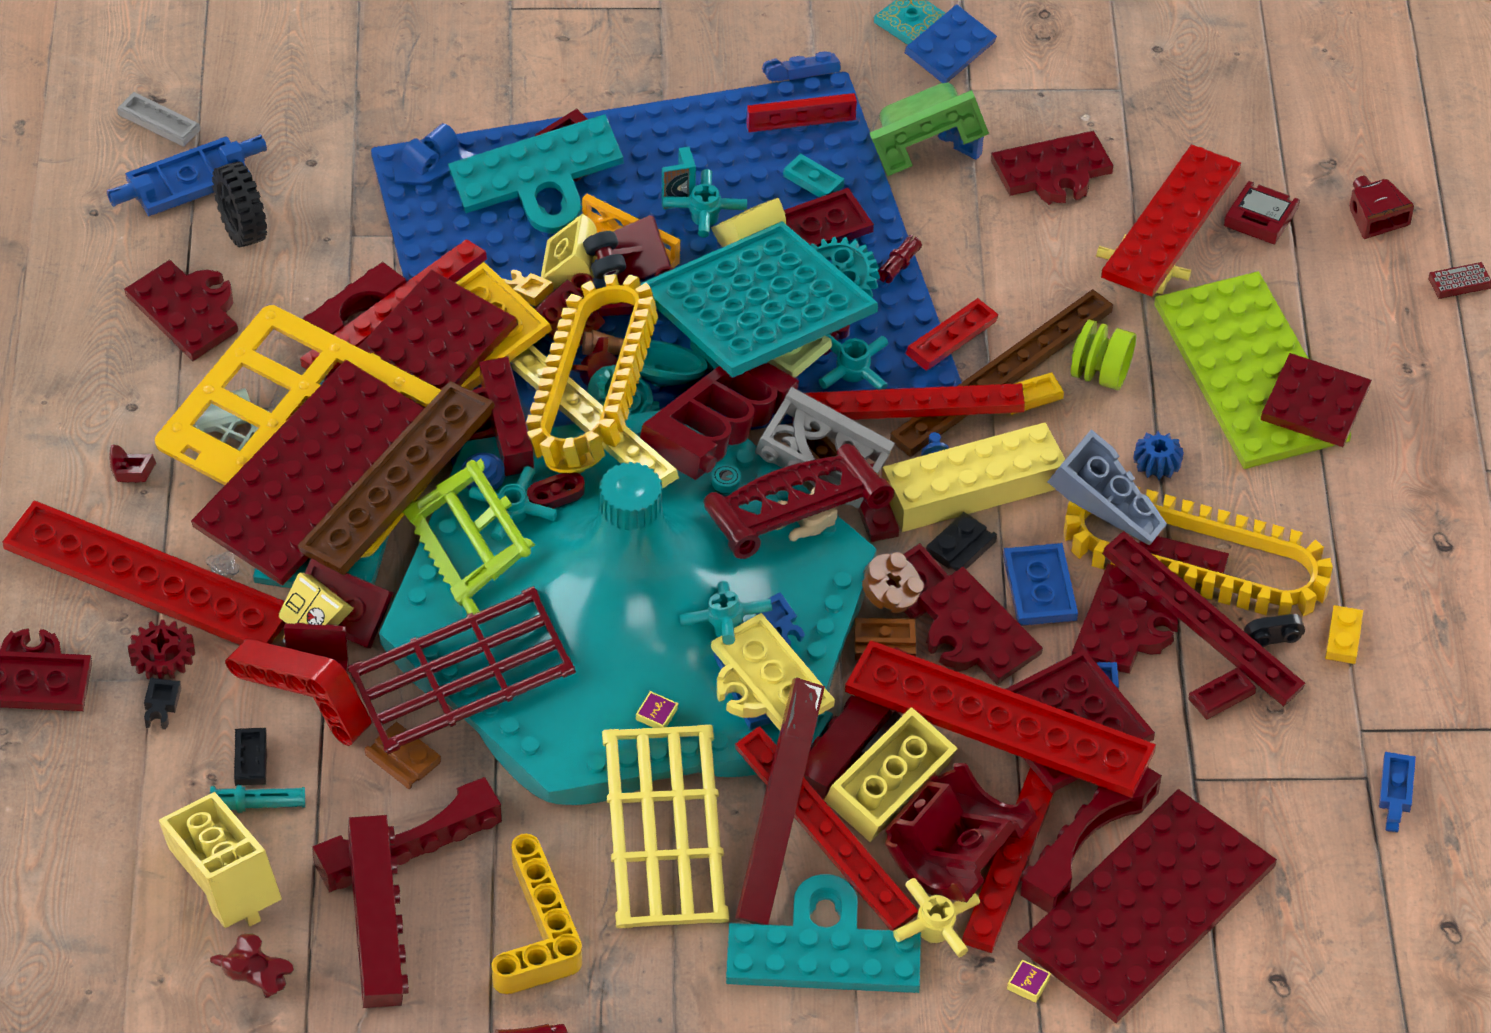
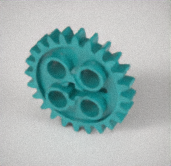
[811,237,880,297]

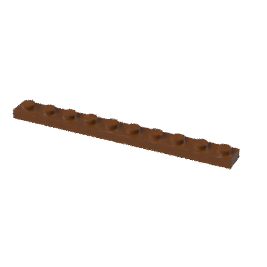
[890,289,1113,457]

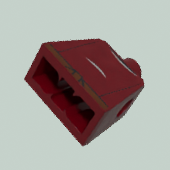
[1349,175,1414,239]

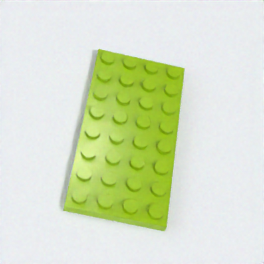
[1154,271,1352,469]

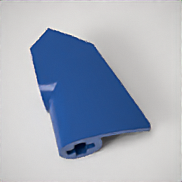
[393,123,477,185]

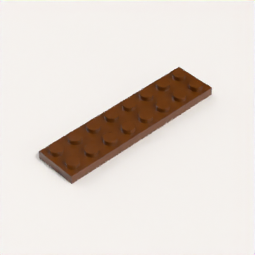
[298,381,495,576]

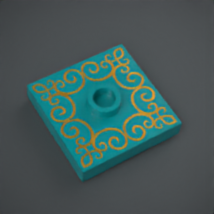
[874,0,945,45]

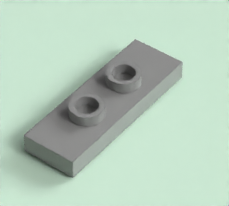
[117,92,200,147]

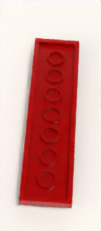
[1101,144,1241,297]

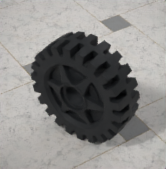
[212,161,267,248]

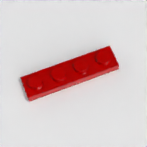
[747,93,857,132]
[905,298,999,371]

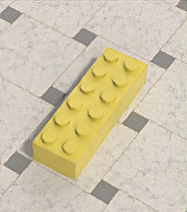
[882,422,1065,532]

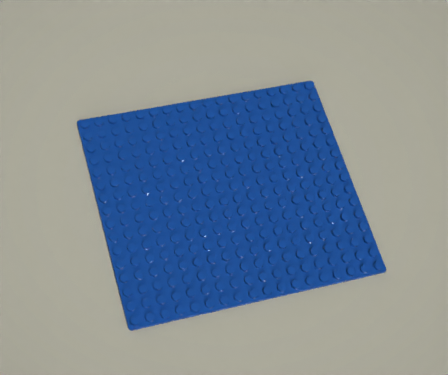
[371,72,962,468]

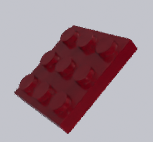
[1261,353,1372,447]

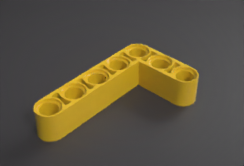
[492,833,582,994]

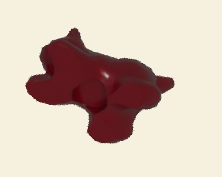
[210,933,294,998]

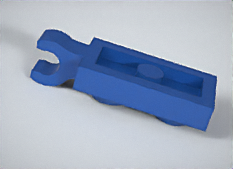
[1379,752,1416,832]

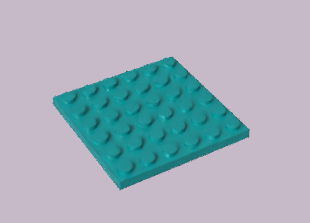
[640,221,878,378]

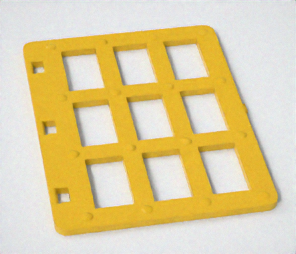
[155,305,441,557]

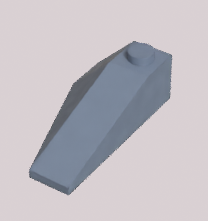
[1047,429,1167,545]

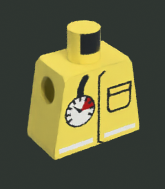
[279,573,354,643]

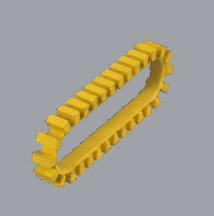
[526,274,658,468]
[1063,486,1333,617]

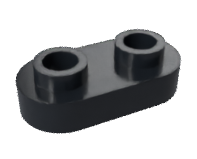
[1244,614,1305,647]

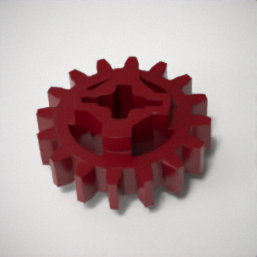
[128,619,195,679]

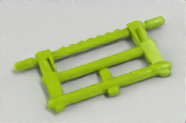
[403,458,535,614]

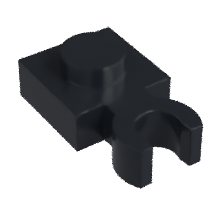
[144,678,182,730]

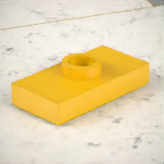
[1011,372,1064,415]

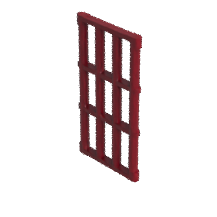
[347,586,576,755]

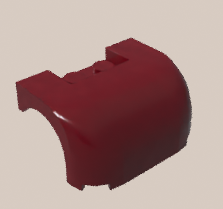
[885,763,1038,903]

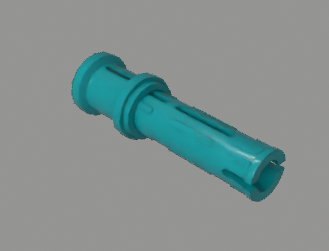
[210,785,305,813]

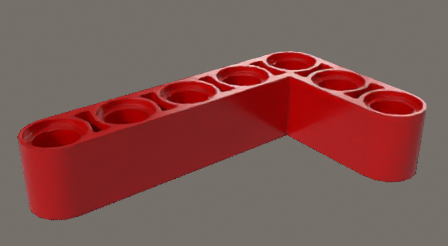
[225,639,372,746]

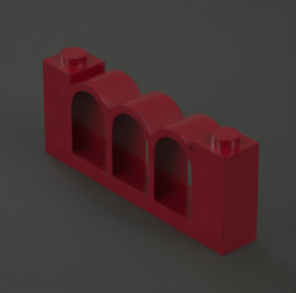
[640,362,799,480]

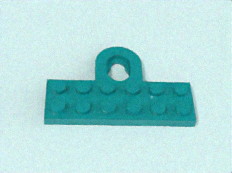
[448,114,624,234]
[726,874,921,993]

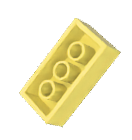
[824,707,958,842]

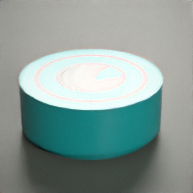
[711,464,741,493]

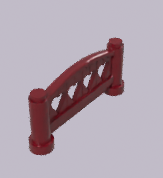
[704,444,894,559]

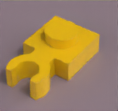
[503,270,554,307]

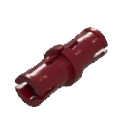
[878,235,922,283]

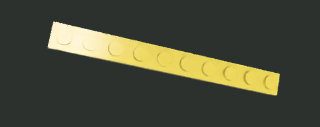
[510,345,679,489]

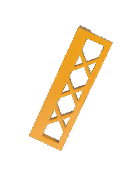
[582,194,680,275]

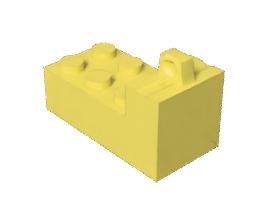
[159,792,282,928]

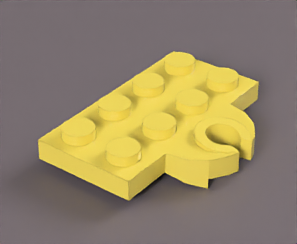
[711,613,835,730]

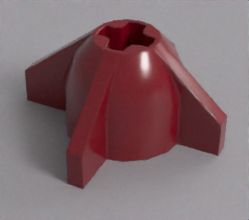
[571,337,618,386]

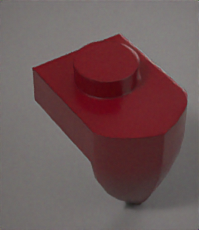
[109,445,156,483]

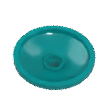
[639,340,707,387]

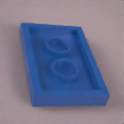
[904,4,997,83]
[1003,543,1078,626]

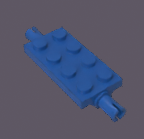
[107,134,267,217]

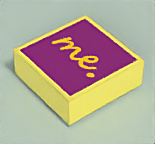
[636,691,678,728]
[1007,960,1051,1003]

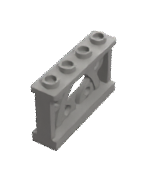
[755,387,895,508]

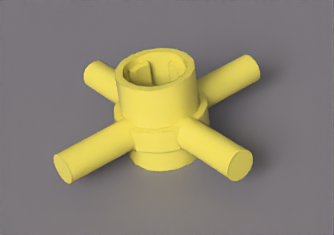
[893,878,980,957]

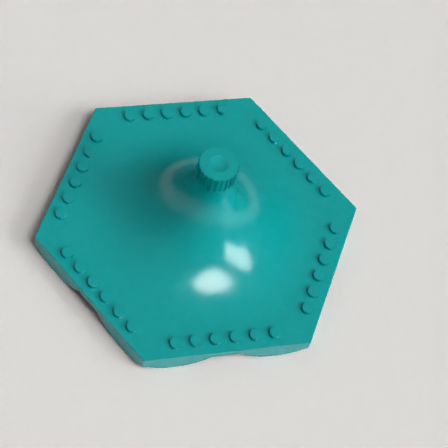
[379,406,877,805]

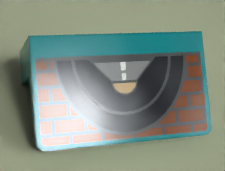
[662,147,696,210]

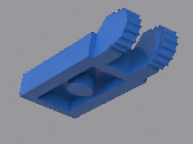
[762,51,841,82]

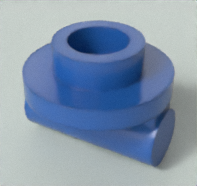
[921,432,949,456]

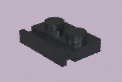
[926,512,997,571]

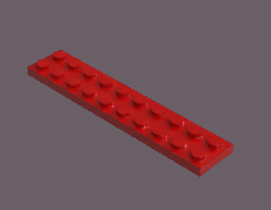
[2,500,286,645]
[845,640,1156,798]

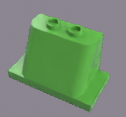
[870,83,989,176]

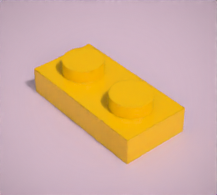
[1325,605,1364,664]

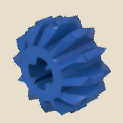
[1133,431,1184,480]

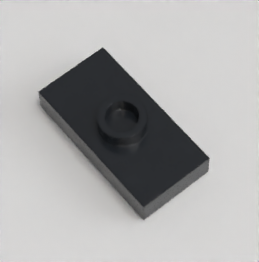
[234,728,267,786]

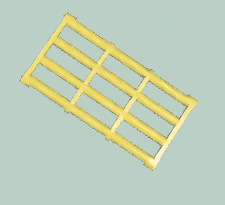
[602,725,730,928]

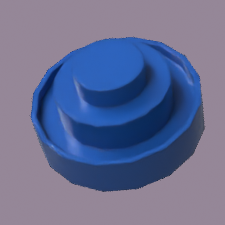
[461,452,505,491]

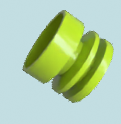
[1071,319,1137,391]

